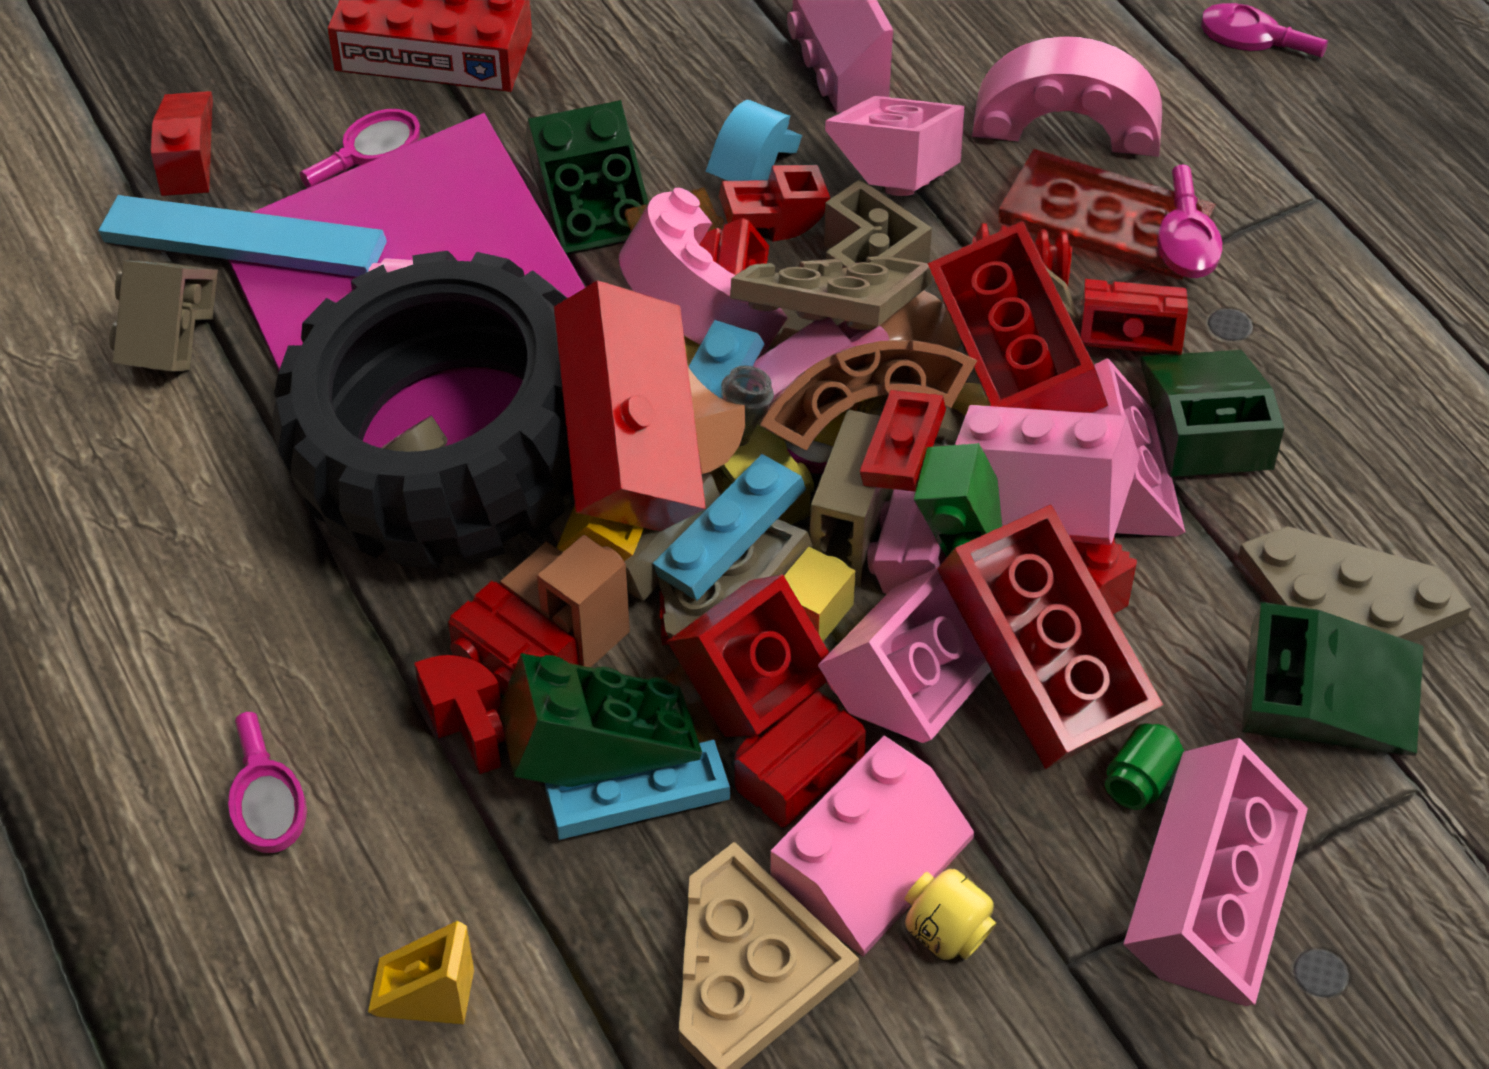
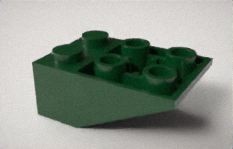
[525,100,649,255]
[1140,350,1284,477]
[1242,602,1424,756]
[498,653,702,787]

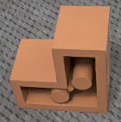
[500,535,630,668]

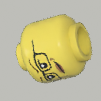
[904,869,997,960]

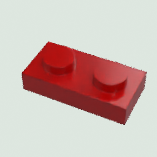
[860,390,946,492]

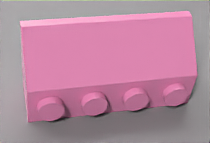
[1123,738,1308,1006]

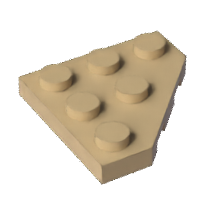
[679,842,859,1069]

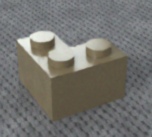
[824,179,932,268]
[109,260,218,371]

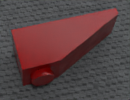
[151,91,213,196]

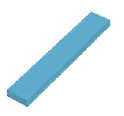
[98,195,387,277]

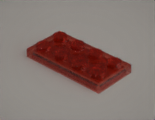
[998,149,1216,280]

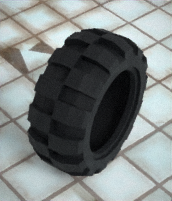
[272,251,574,568]

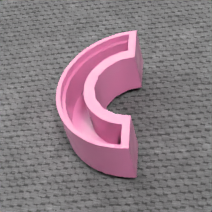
[972,37,1162,157]
[619,188,788,360]

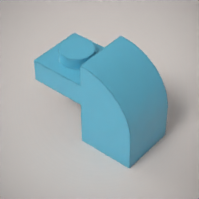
[706,100,802,181]

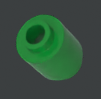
[1105,723,1184,810]

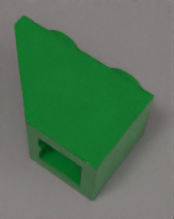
[914,443,1002,558]

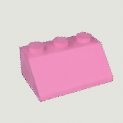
[787,0,893,113]
[825,96,964,196]
[1093,358,1185,537]
[955,405,1139,545]
[818,567,991,743]
[770,735,974,957]

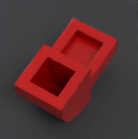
[718,165,830,242]
[414,655,506,775]

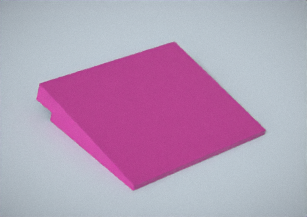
[227,113,585,448]

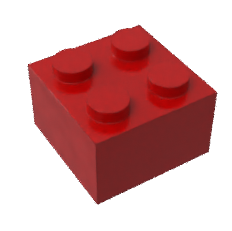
[667,574,829,737]

